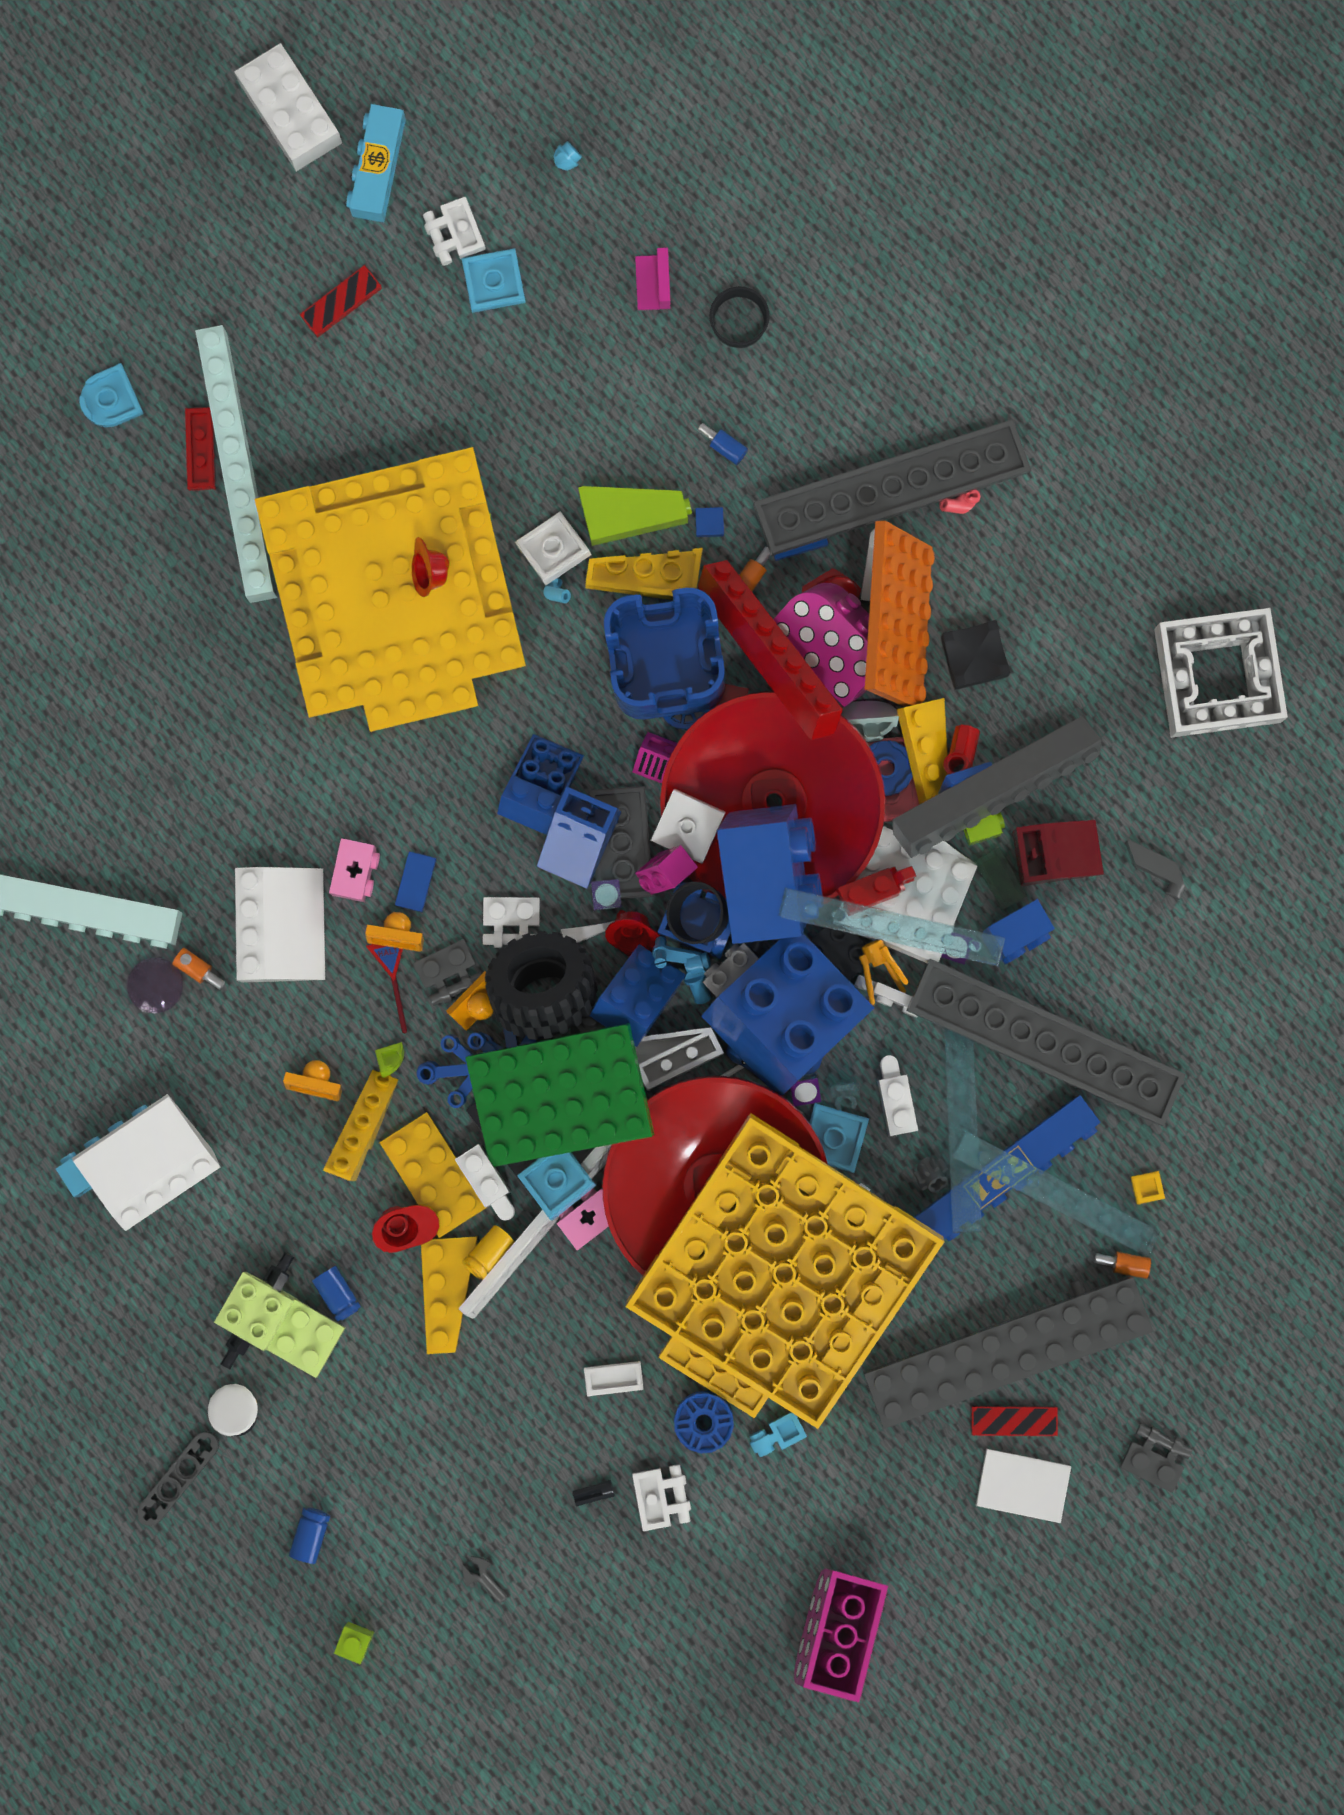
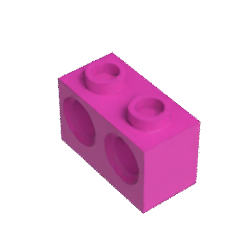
[635,845,698,895]

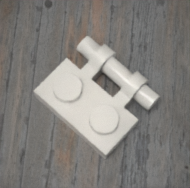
[423,196,486,266]
[483,897,540,948]
[632,1464,691,1531]

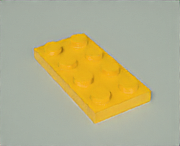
[379,1112,488,1238]

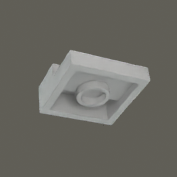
[703,943,760,997]

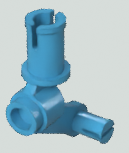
[652,936,711,1004]

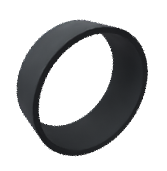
[709,286,770,348]
[666,882,729,944]

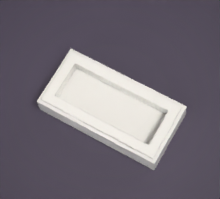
[584,1361,644,1396]

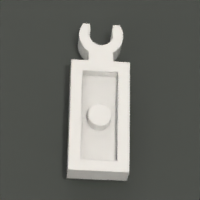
[854,975,918,1018]

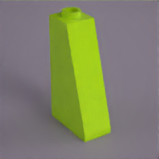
[578,486,692,546]

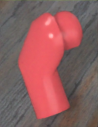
[940,489,981,514]

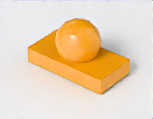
[365,912,424,952]
[446,971,493,1031]
[283,1060,342,1101]

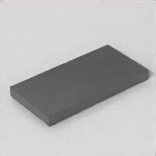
[589,786,653,900]

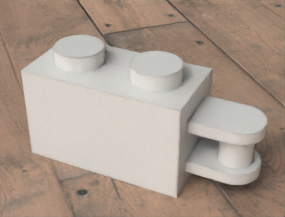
[877,1055,918,1137]
[455,1144,515,1220]

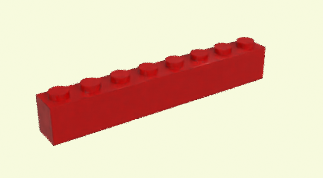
[697,560,843,740]

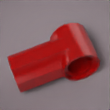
[943,724,980,775]

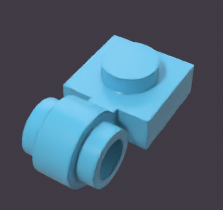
[749,1412,807,1457]

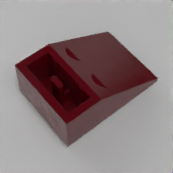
[1012,820,1104,886]

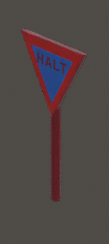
[366,944,407,1034]

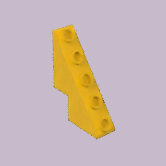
[323,1070,398,1181]

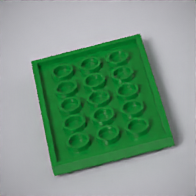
[465,1023,655,1167]

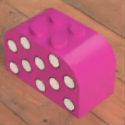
[773,583,869,707]
[794,1569,888,1703]

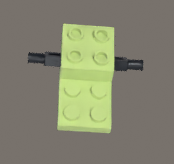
[214,1251,346,1378]

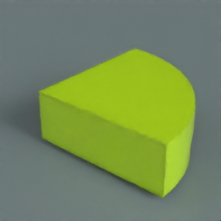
[375,1042,405,1078]

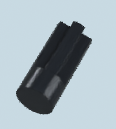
[572,1480,615,1507]

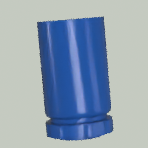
[312,1266,361,1322]
[289,1508,330,1564]

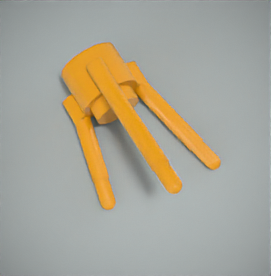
[859,938,908,1005]

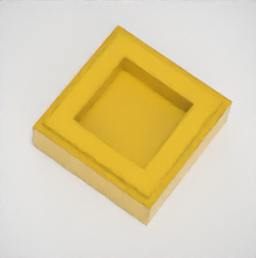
[1130,1171,1165,1204]

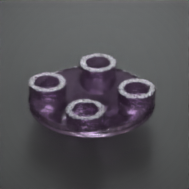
[127,958,183,1013]

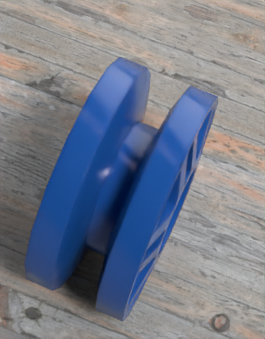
[674,1391,734,1453]

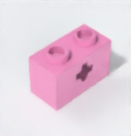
[329,838,380,902]
[556,1188,609,1250]

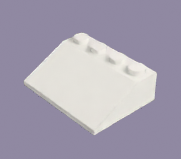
[235,867,325,982]
[72,1094,220,1231]

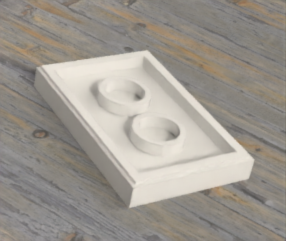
[976,1448,1071,1523]

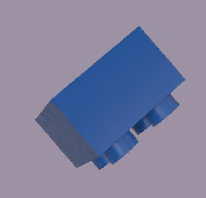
[717,804,823,944]
[701,933,874,1096]

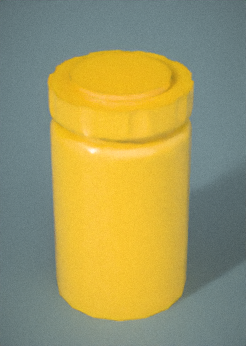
[463,1225,515,1280]

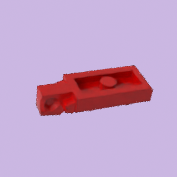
[836,866,916,915]

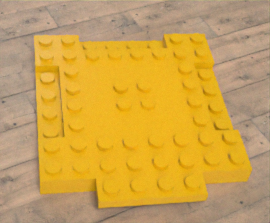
[254,447,526,732]
[626,1113,945,1429]

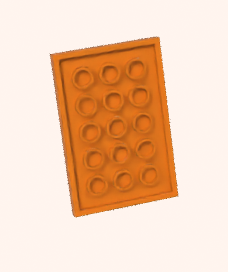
[865,521,934,707]

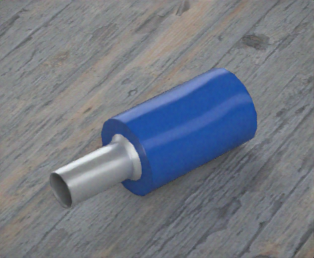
[697,423,748,466]

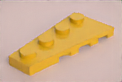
[585,548,702,600]
[896,698,948,804]
[421,1236,478,1354]

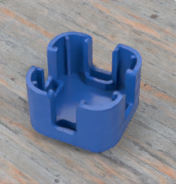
[604,588,725,720]

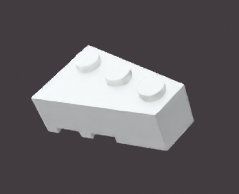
[635,1027,724,1091]

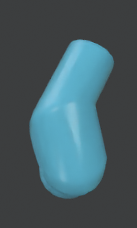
[543,578,571,603]

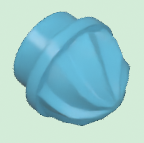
[554,141,582,171]

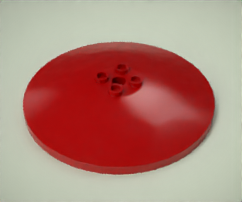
[660,691,885,904]
[603,1076,828,1276]

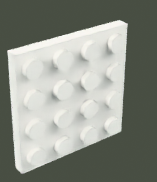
[832,826,977,963]

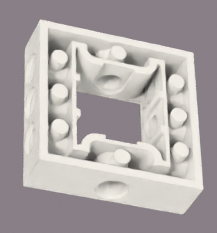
[1154,608,1288,738]

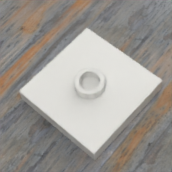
[515,511,591,585]
[651,789,725,864]

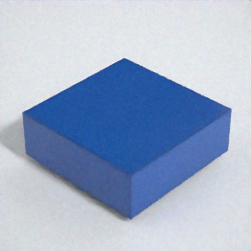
[695,507,724,537]

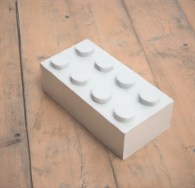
[234,43,342,171]

